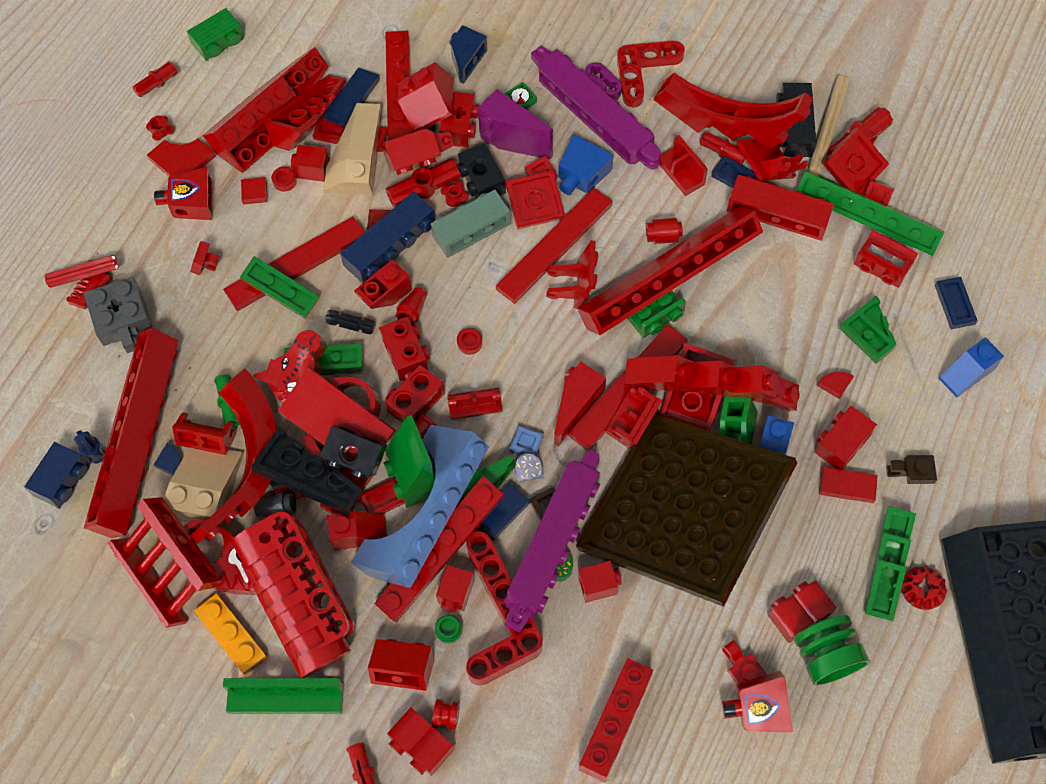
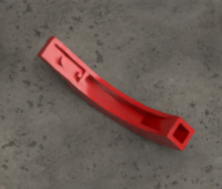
[190,368,277,544]

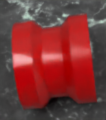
[432,698,460,731]

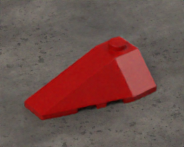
[264,74,346,151]

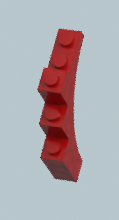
[653,72,813,149]
[624,355,800,411]

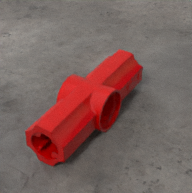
[827,107,894,155]
[385,159,461,207]

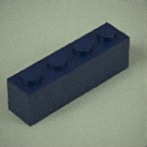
[340,192,435,283]

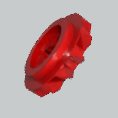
[901,565,948,610]

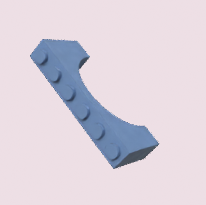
[351,425,489,588]

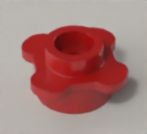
[146,115,174,141]
[441,181,469,207]

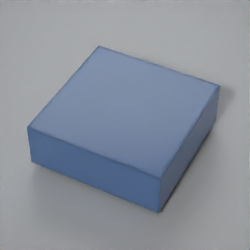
[509,426,544,455]

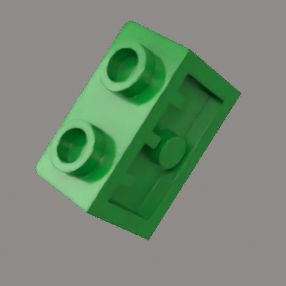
[627,291,686,338]

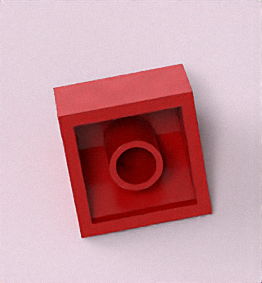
[398,62,454,132]

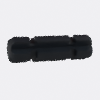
[325,309,375,335]

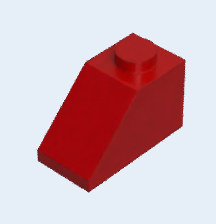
[327,511,387,551]

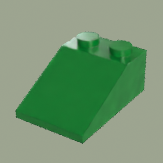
[383,415,434,507]

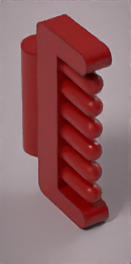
[66,260,112,309]

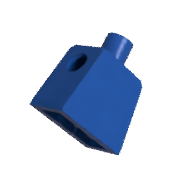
[558,135,614,195]

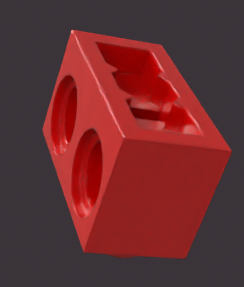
[385,365,445,423]

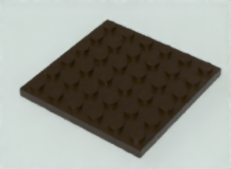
[576,414,798,607]

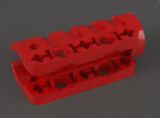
[230,511,355,679]

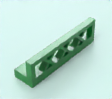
[223,678,344,714]

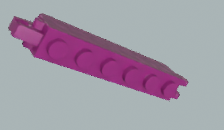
[531,45,661,170]
[504,450,600,632]

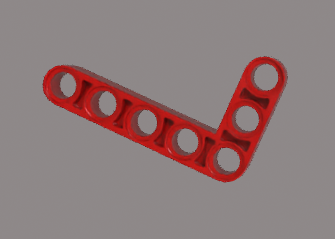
[466,532,543,686]

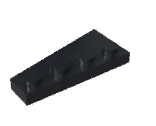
[252,427,362,516]

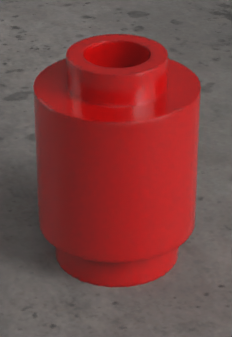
[646,217,683,244]

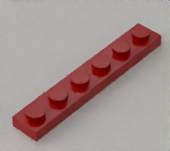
[385,31,412,141]
[374,477,505,623]

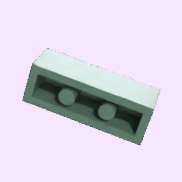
[431,190,511,258]

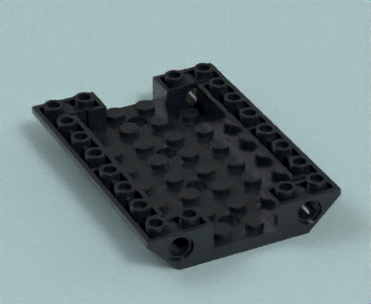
[940,520,1046,764]

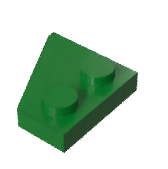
[839,296,897,364]

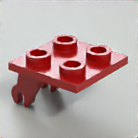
[737,139,808,181]
[546,240,598,309]

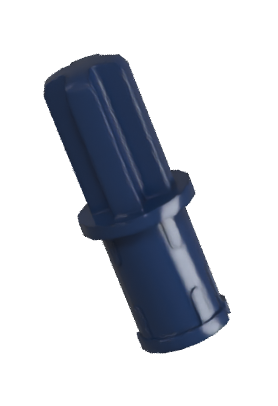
[74,430,105,464]

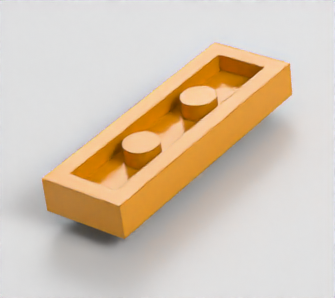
[194,593,267,676]

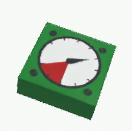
[504,82,537,109]

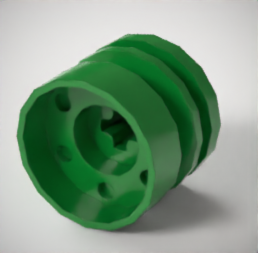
[793,615,870,686]

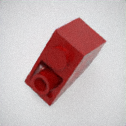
[354,259,412,309]

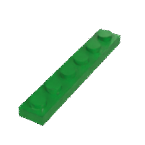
[797,170,945,256]

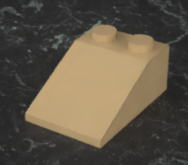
[164,448,243,526]

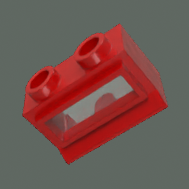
[854,230,918,288]

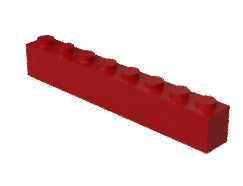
[577,207,763,335]
[84,328,178,539]

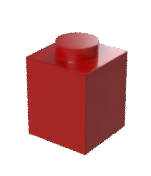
[291,145,330,182]
[578,561,622,603]
[436,565,475,612]

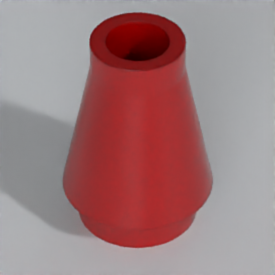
[396,287,427,325]

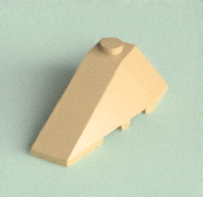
[324,103,381,195]

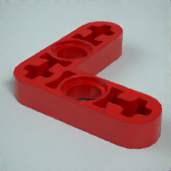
[617,41,685,108]

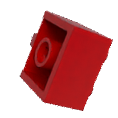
[381,128,454,175]

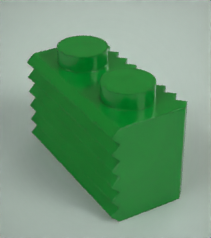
[186,8,244,61]

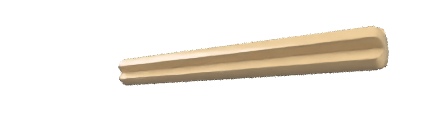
[808,75,850,175]

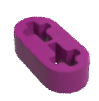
[585,62,622,100]

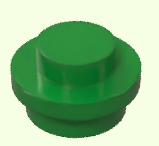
[434,615,463,643]

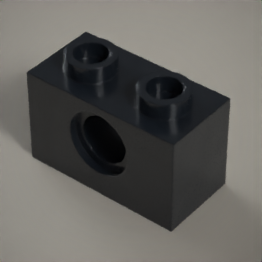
[457,143,506,199]
[320,425,387,479]

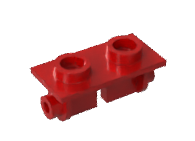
[447,387,503,419]

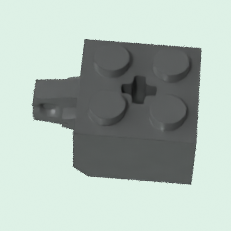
[84,276,153,353]

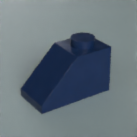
[449,25,487,84]

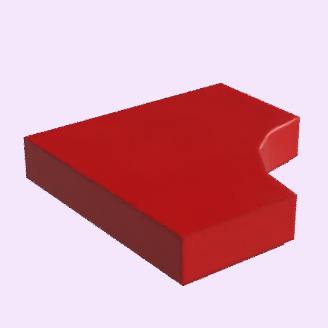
[147,138,216,176]

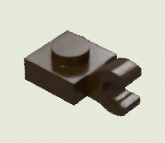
[887,455,937,484]

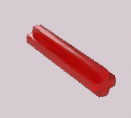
[45,255,119,288]

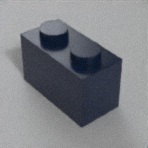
[24,442,89,509]

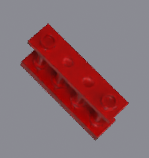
[107,497,222,628]

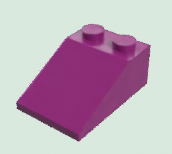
[478,89,553,160]

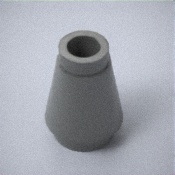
[254,491,297,517]

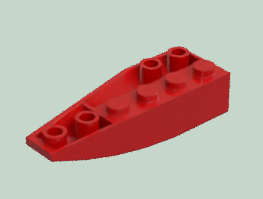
[202,47,329,173]

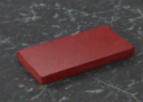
[278,367,396,460]

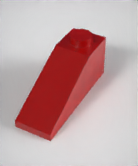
[554,361,606,447]

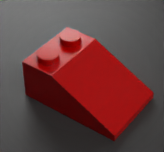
[660,343,738,431]

